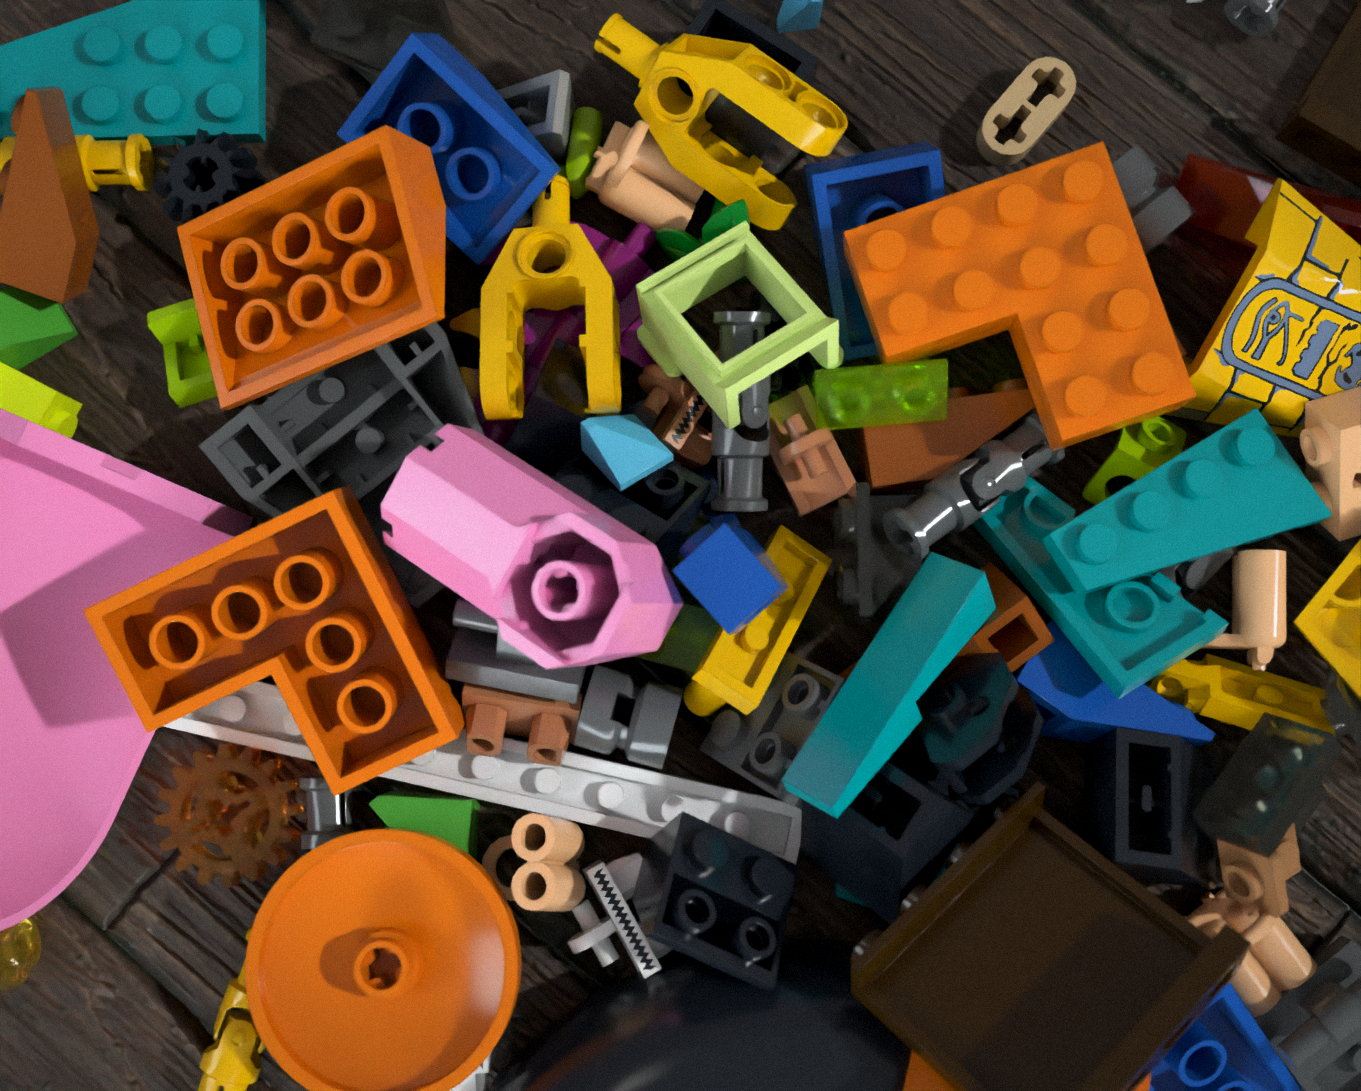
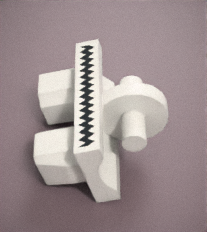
[567,852,672,979]

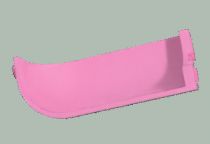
[0,408,254,931]

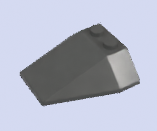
[199,322,485,608]

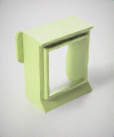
[636,220,844,430]

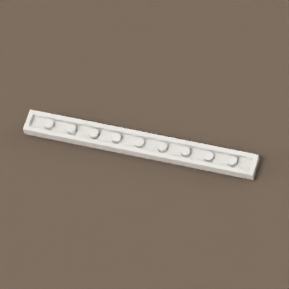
[163,680,802,864]

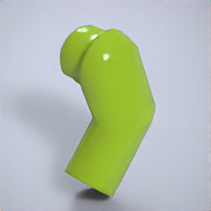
[549,107,603,200]

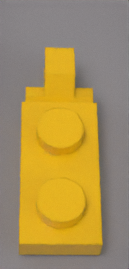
[1146,654,1336,753]

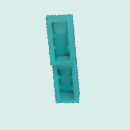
[781,552,996,818]

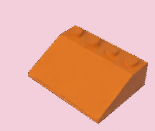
[177,125,446,410]

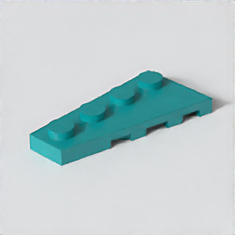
[1041,407,1333,596]
[972,476,1229,699]

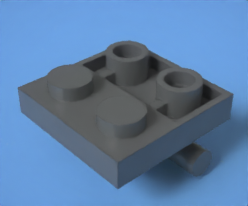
[445,599,587,704]
[699,651,846,810]
[1254,936,1361,1091]

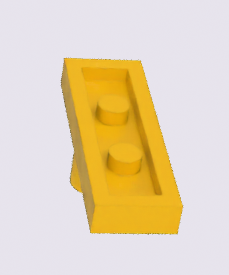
[684,525,832,717]

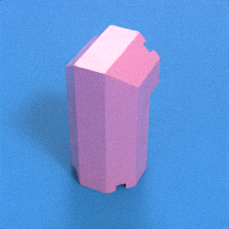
[381,423,684,669]

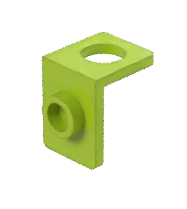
[1082,416,1187,505]

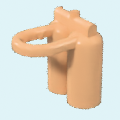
[584,120,704,232]
[1200,549,1287,670]
[482,813,586,912]
[1183,888,1317,1018]

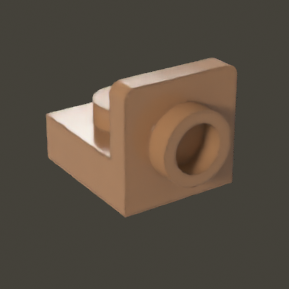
[1216,805,1301,918]

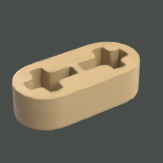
[976,57,1076,166]

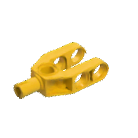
[594,13,848,230]
[480,175,622,421]

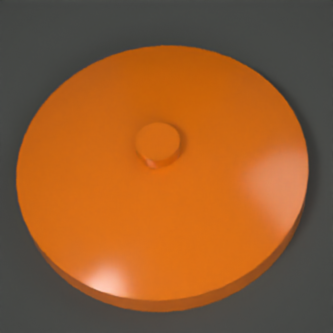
[245,827,522,1091]

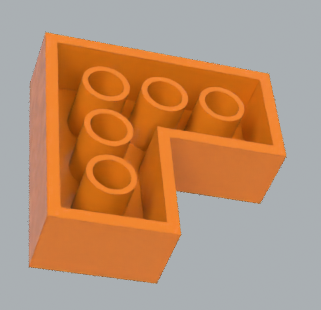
[843,141,1196,451]
[83,485,466,796]

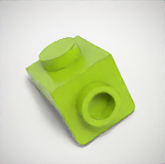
[147,298,218,408]

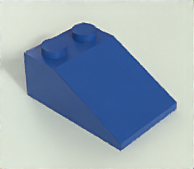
[336,33,561,266]
[803,141,945,361]
[1149,982,1302,1091]

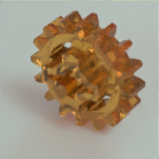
[154,743,304,888]

